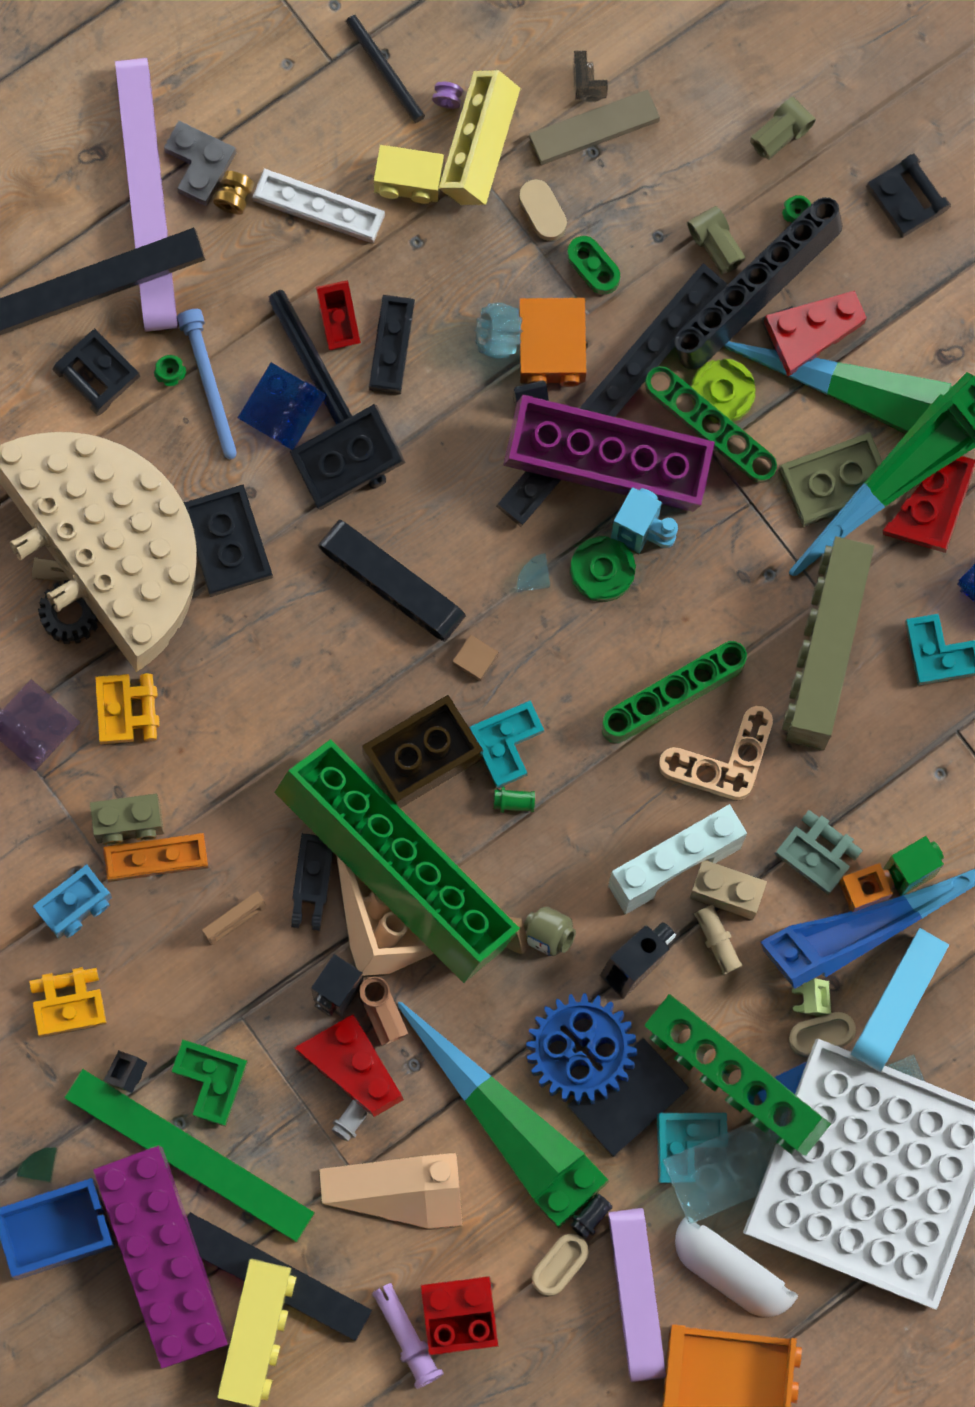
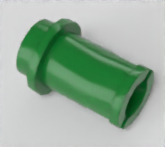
[493,787,535,813]

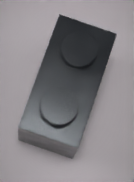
[311,954,364,1016]

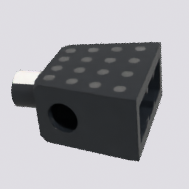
[600,922,676,999]

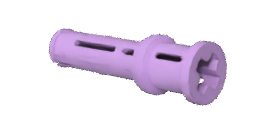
[372,1283,444,1389]

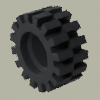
[38,580,99,644]

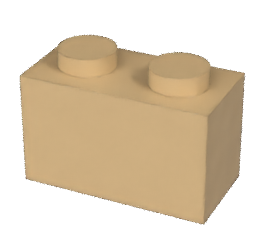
[689,860,767,920]

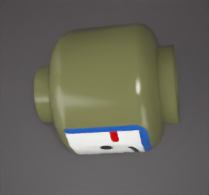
[524,906,576,956]

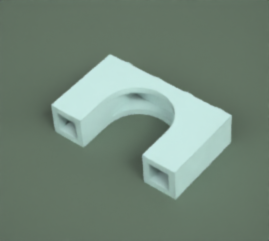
[608,804,747,915]

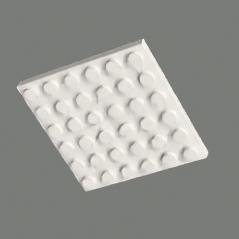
[743,1039,975,1310]

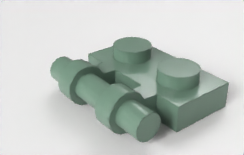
[775,810,863,895]

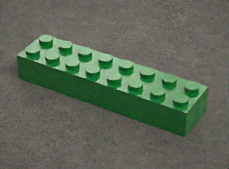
[274,739,520,983]

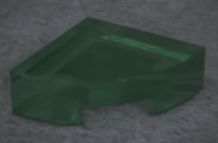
[16,1147,58,1183]

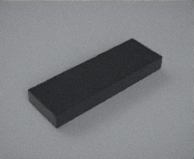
[369,295,415,394]

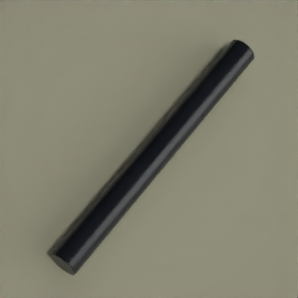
[345,15,425,123]

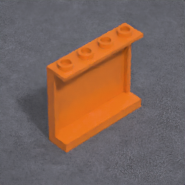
[662,1324,802,1407]

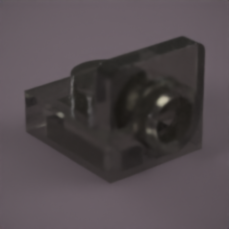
[573,51,608,102]

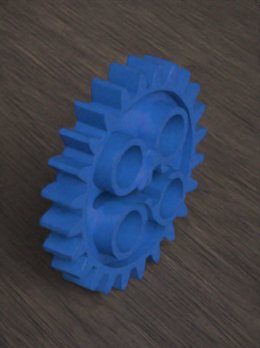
[526,993,637,1105]

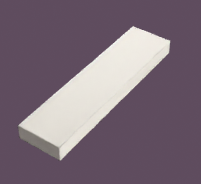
[253,169,385,244]

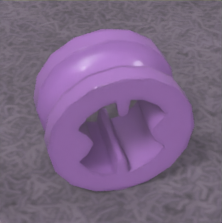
[432,82,463,109]

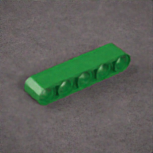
[645,366,777,483]
[602,641,747,743]

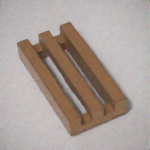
[202,891,266,945]

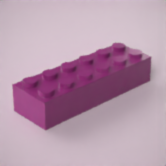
[503,395,715,512]
[93,1146,230,1369]

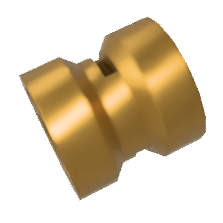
[213,171,255,215]

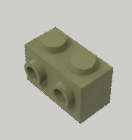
[90,793,164,845]

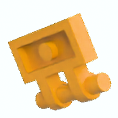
[95,673,160,745]
[29,967,107,1037]

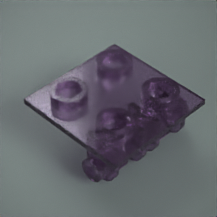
[0,679,80,771]

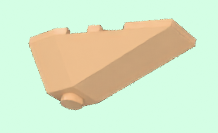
[336,855,433,976]
[319,1153,462,1229]

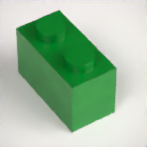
[883,836,944,896]

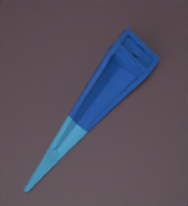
[761,869,975,989]

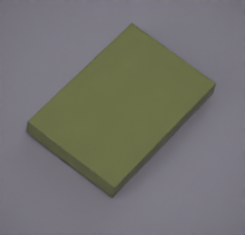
[778,432,882,527]

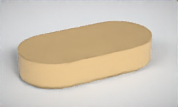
[519,180,567,241]
[788,1012,856,1057]
[532,1234,588,1296]

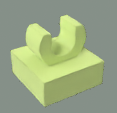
[792,978,831,1017]

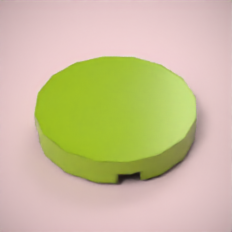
[691,359,756,423]

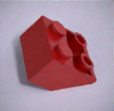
[421,1276,499,1356]

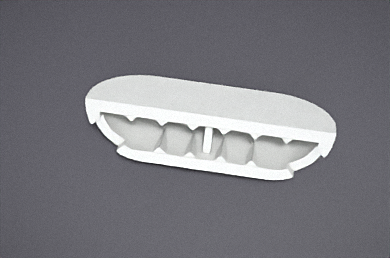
[675,1216,798,1317]

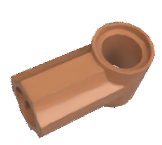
[359,976,408,1046]

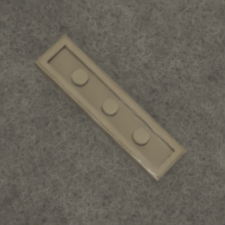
[529,89,660,165]

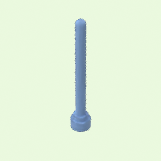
[176,309,237,460]

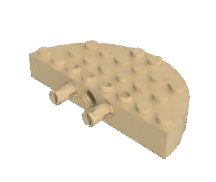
[0,432,196,672]

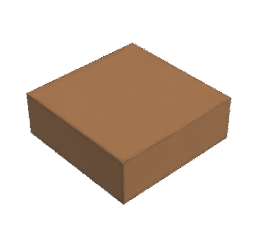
[453,634,499,682]

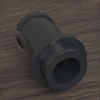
[570,1193,613,1239]

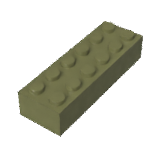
[782,536,874,750]

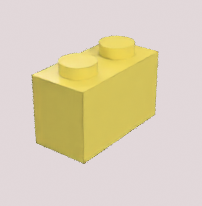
[374,145,444,204]

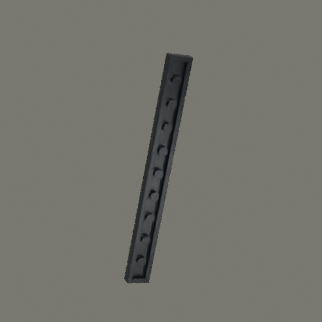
[496,263,727,527]

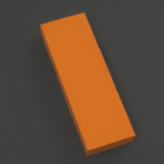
[103,833,209,882]

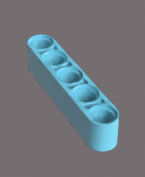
[850,928,949,1072]

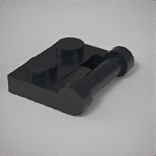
[866,153,951,238]
[52,328,140,415]

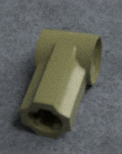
[750,97,816,160]
[687,206,746,274]

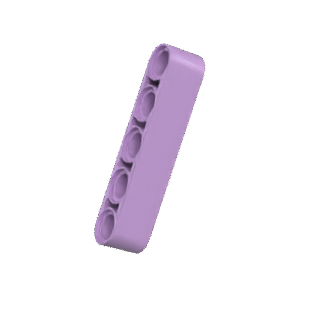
[608,1208,666,1382]

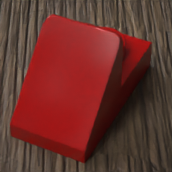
[316,280,361,350]

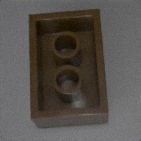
[362,695,483,808]

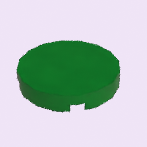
[570,536,636,602]

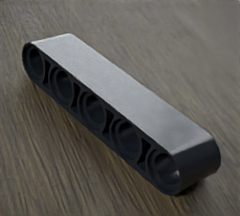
[318,520,466,642]

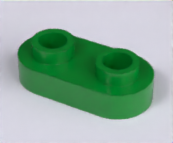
[567,236,620,295]

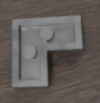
[164,121,237,206]

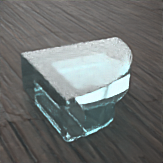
[517,553,550,592]

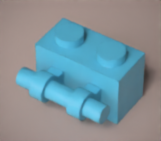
[611,487,678,554]

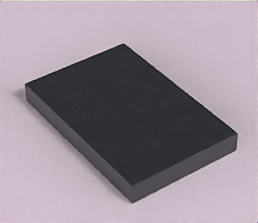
[289,404,406,510]
[184,484,273,597]
[567,1038,689,1157]

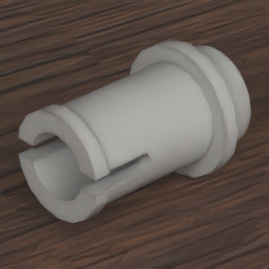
[332,1100,368,1142]

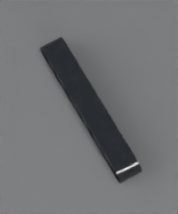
[674,197,843,369]

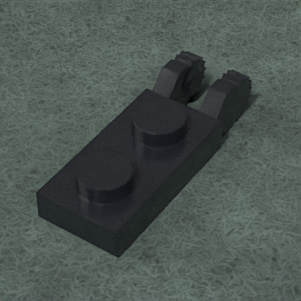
[291,833,334,931]

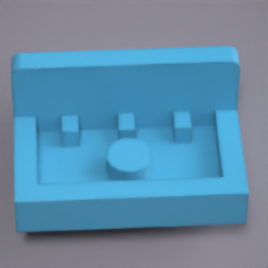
[33,864,112,939]

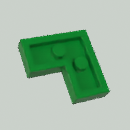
[171,1039,248,1127]

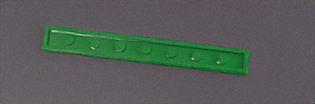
[64,1069,315,1243]

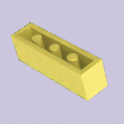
[439,70,521,205]
[218,1259,296,1407]

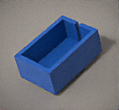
[0,1178,116,1280]

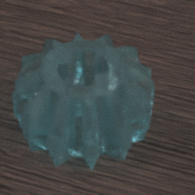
[474,302,523,359]

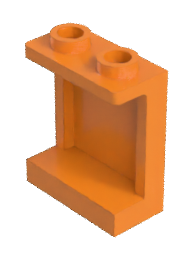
[519,298,586,387]

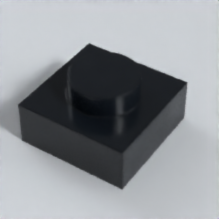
[103,1050,147,1093]

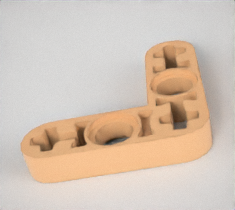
[659,706,773,800]

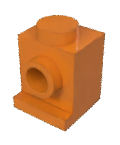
[839,863,895,912]

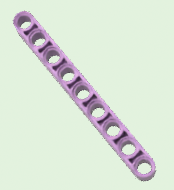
[115,58,178,332]

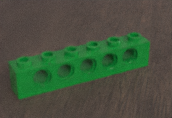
[644,994,831,1156]

